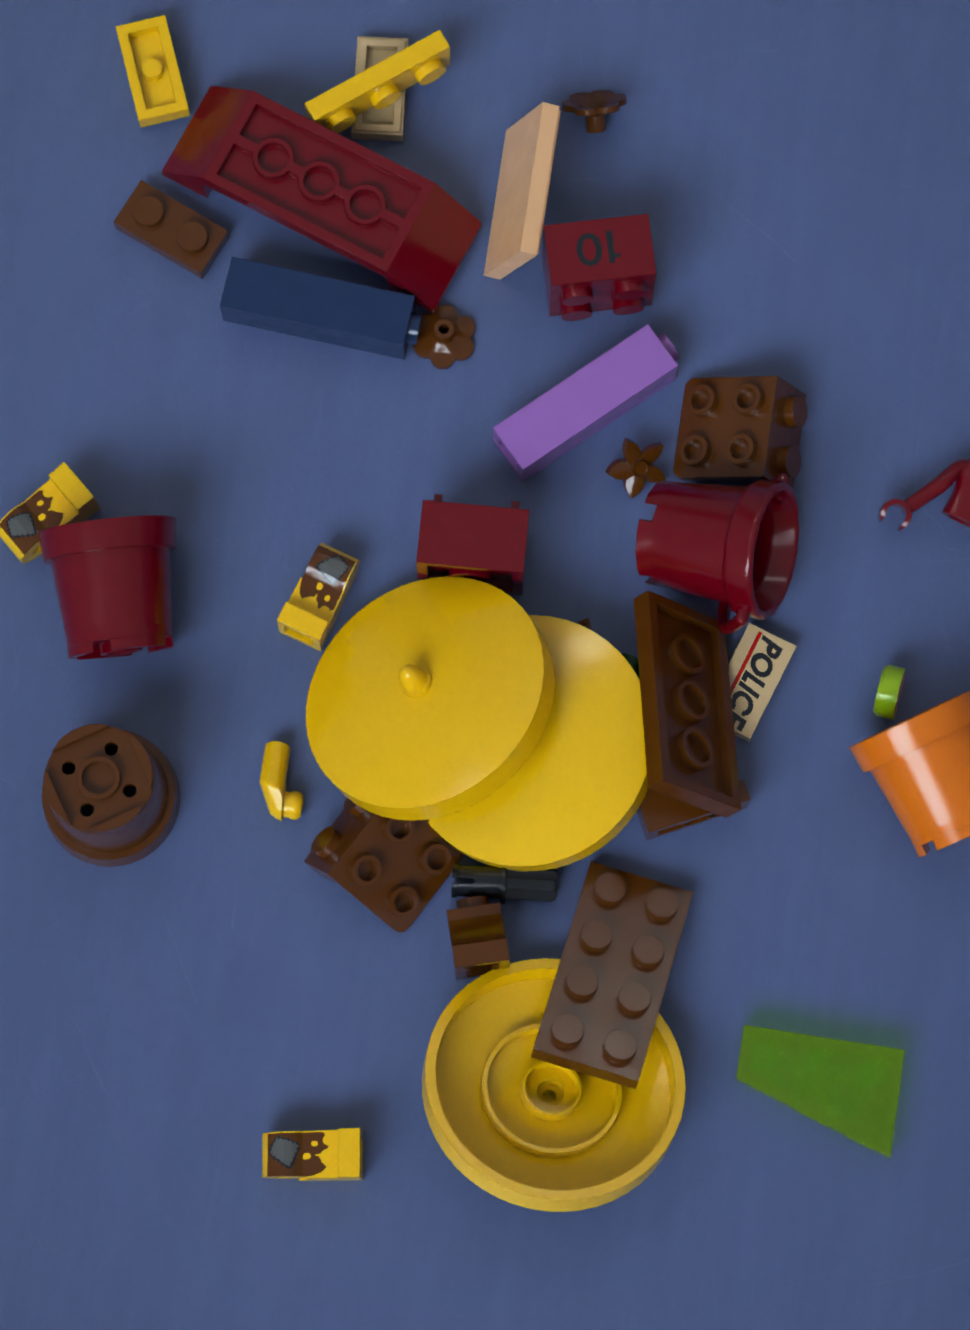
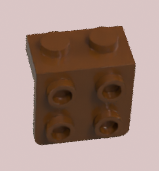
[673,376,808,489]
[304,798,463,932]

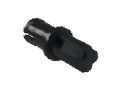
[451,863,558,904]

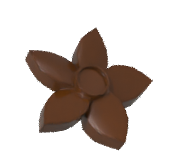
[605,438,666,499]

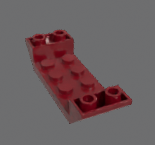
[162,86,482,314]

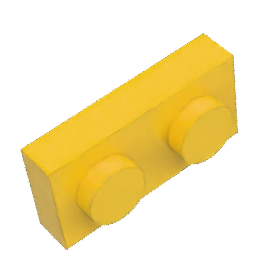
[115,15,190,128]

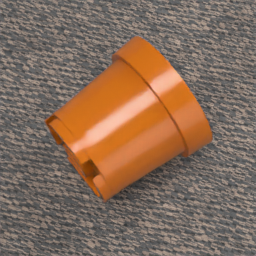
[848,690,970,857]

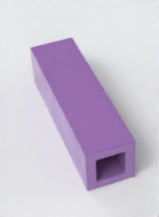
[493,324,679,483]

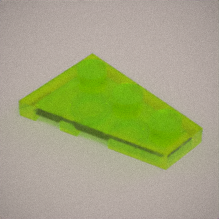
[735,1025,905,1159]

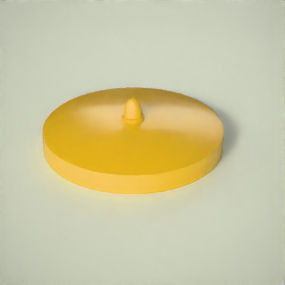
[306,576,555,821]
[428,615,648,872]
[422,958,686,1212]

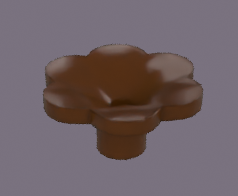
[562,90,627,133]
[413,305,475,370]

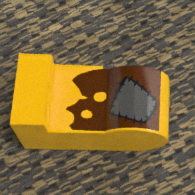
[0,462,100,564]
[277,542,360,652]
[262,1128,363,1181]

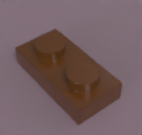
[114,180,230,279]

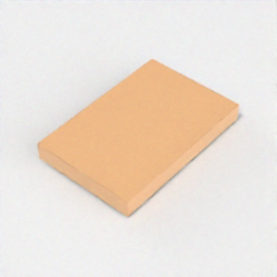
[483,102,561,280]

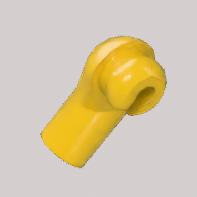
[259,741,304,821]

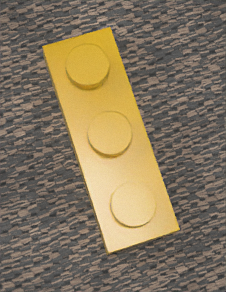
[304,30,450,133]

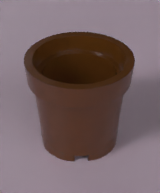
[42,724,180,867]

